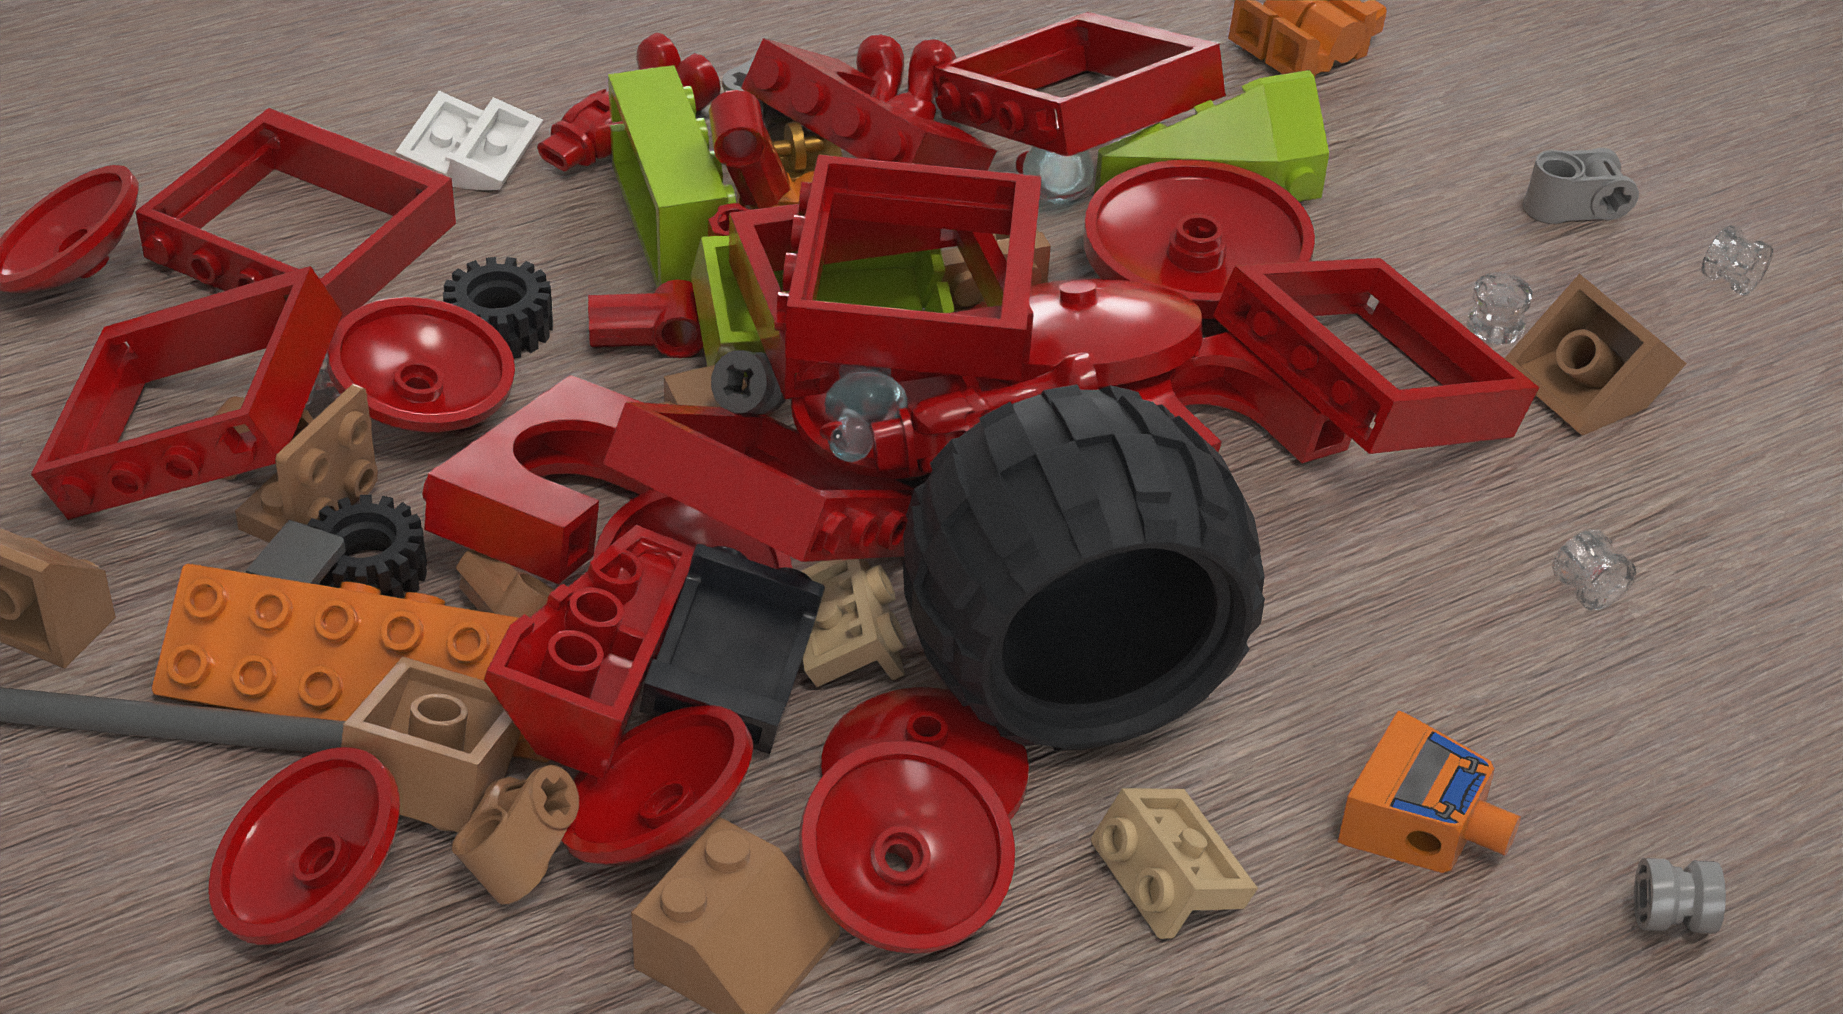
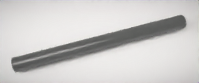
[0,687,346,753]

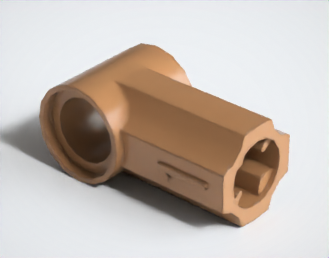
[456,549,555,618]

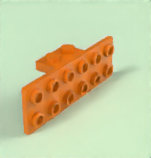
[152,564,550,762]

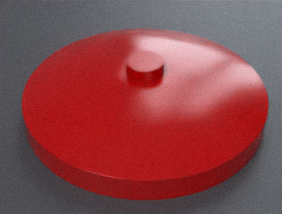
[1083,160,1315,319]
[970,279,1203,388]

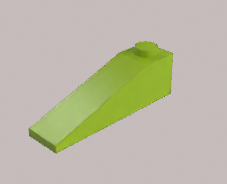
[1094,70,1329,202]

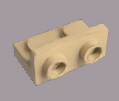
[802,559,907,687]
[1091,788,1258,939]

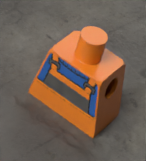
[1338,710,1521,873]

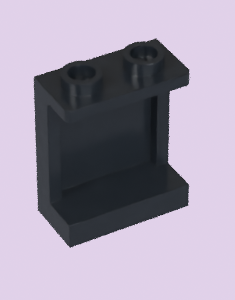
[639,544,825,754]

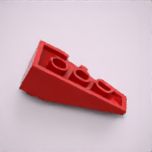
[484,525,695,779]

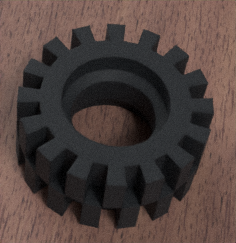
[443,257,553,359]
[307,494,427,599]

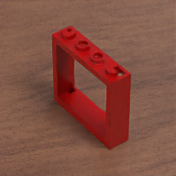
[934,12,1226,157]
[135,108,456,322]
[774,155,1042,381]
[729,204,1034,399]
[1213,258,1540,454]
[31,266,343,520]
[603,402,917,562]

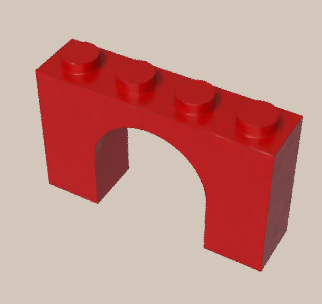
[741,38,997,171]
[1099,331,1351,463]
[422,375,652,584]

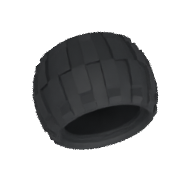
[902,385,1265,751]

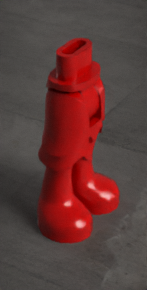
[537,32,721,172]
[856,34,956,121]
[870,352,1099,476]

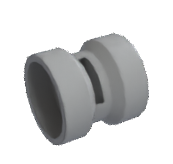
[1634,858,1726,934]

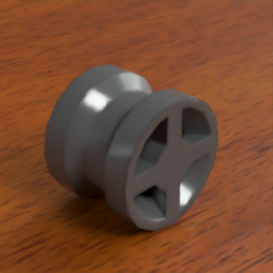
[711,350,786,415]

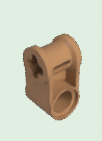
[452,765,579,905]

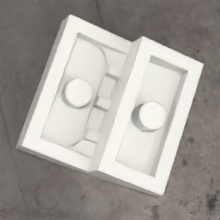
[394,91,543,190]

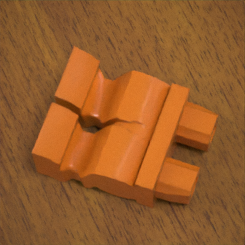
[1228,0,1387,77]

